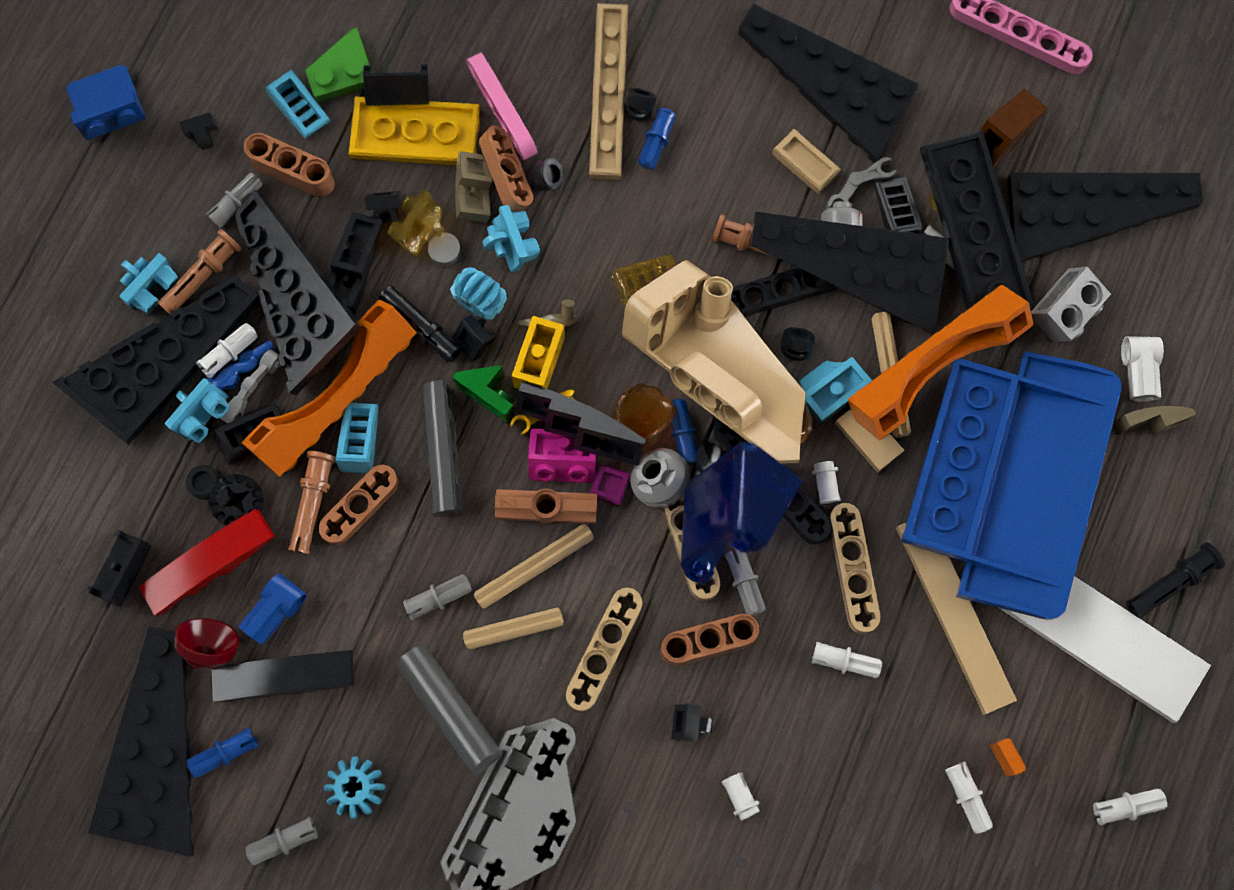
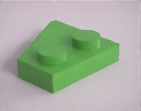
[305,28,372,103]

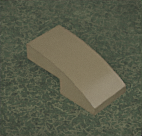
[455,151,492,223]
[1114,406,1196,435]

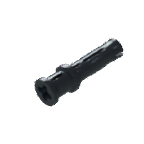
[1126,542,1225,619]

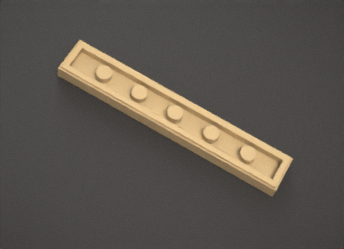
[589,4,628,180]
[896,523,1017,715]

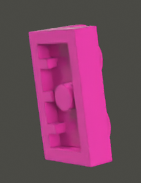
[528,429,596,483]

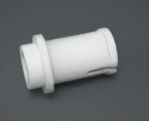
[812,461,841,504]
[722,772,760,821]

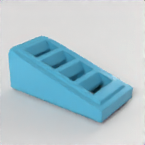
[266,69,330,139]
[336,403,379,473]

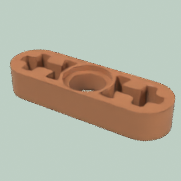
[479,126,533,212]
[319,465,399,546]

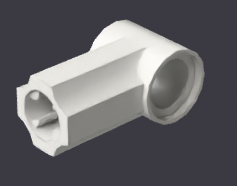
[1121,336,1164,402]

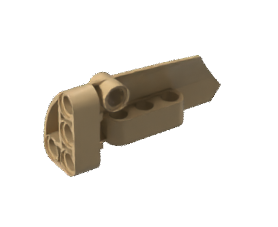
[622,260,806,464]

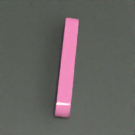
[466,52,537,161]

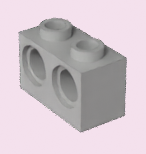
[1031,266,1111,342]

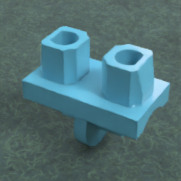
[482,205,540,272]
[119,253,179,315]
[164,378,230,443]

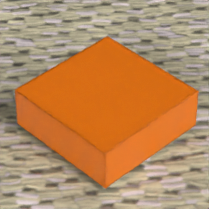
[989,738,1026,777]

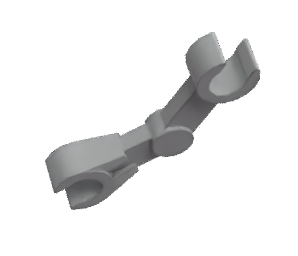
[826,157,897,209]
[220,349,280,423]

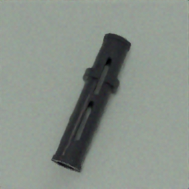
[378,285,462,364]

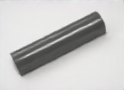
[422,380,463,517]
[397,646,503,777]

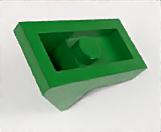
[452,365,515,424]

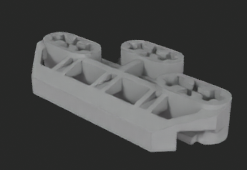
[441,718,576,890]

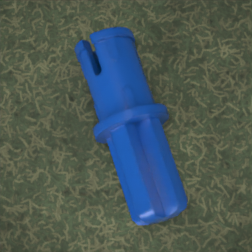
[638,108,677,170]
[667,399,697,465]
[187,727,259,778]

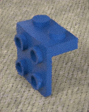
[67,65,146,141]

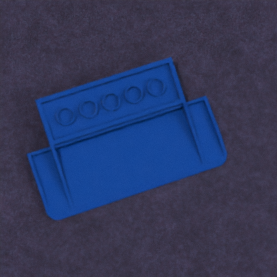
[901,351,1122,620]

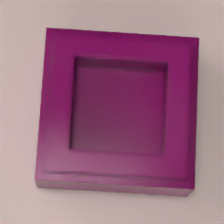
[589,463,631,507]

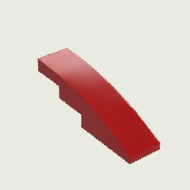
[138,509,275,615]

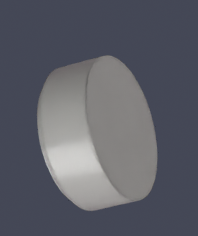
[428,232,461,267]

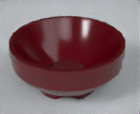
[174,618,240,669]

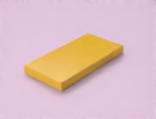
[348,97,481,166]

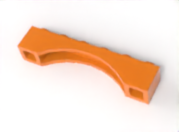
[848,285,1034,441]
[242,300,417,477]

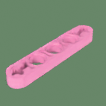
[949,0,1093,74]

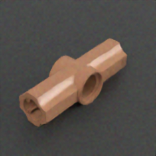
[495,488,597,525]

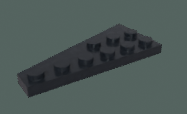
[1008,172,1203,263]
[234,190,362,395]
[52,276,260,445]
[88,626,194,856]

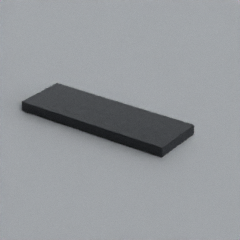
[920,130,1035,311]

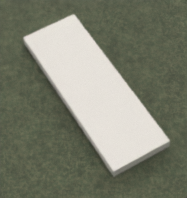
[999,576,1211,723]

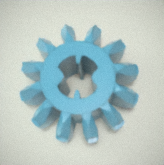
[450,267,507,320]
[324,757,385,818]

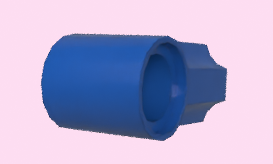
[238,573,307,645]

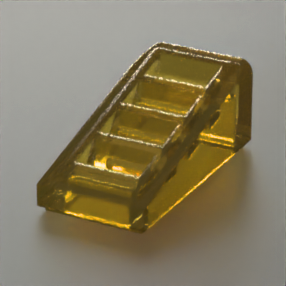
[611,254,676,306]

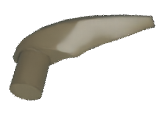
[518,299,580,328]

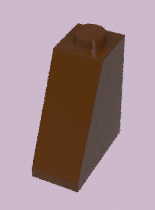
[979,88,1048,169]

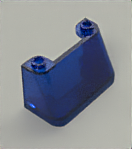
[681,442,803,585]

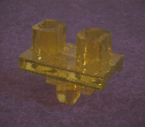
[388,190,444,257]

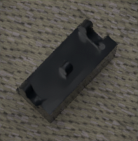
[363,64,429,106]
[85,529,152,607]

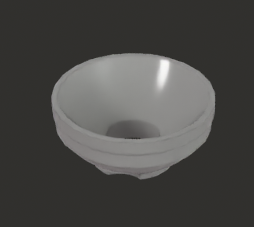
[630,448,690,508]

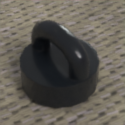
[624,87,657,121]
[532,158,564,191]
[781,327,815,361]

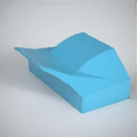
[800,357,872,424]

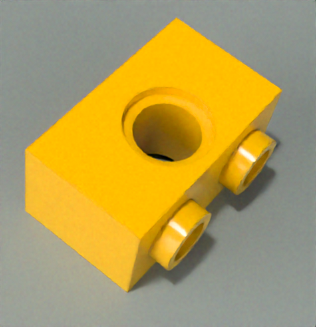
[512,316,565,389]

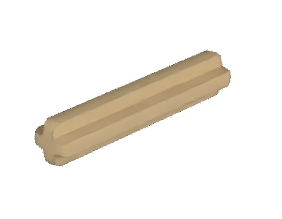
[463,608,564,650]

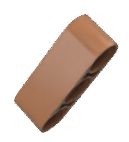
[243,133,335,197]
[660,614,759,666]

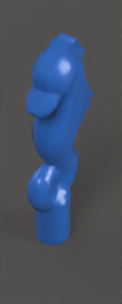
[206,340,276,391]

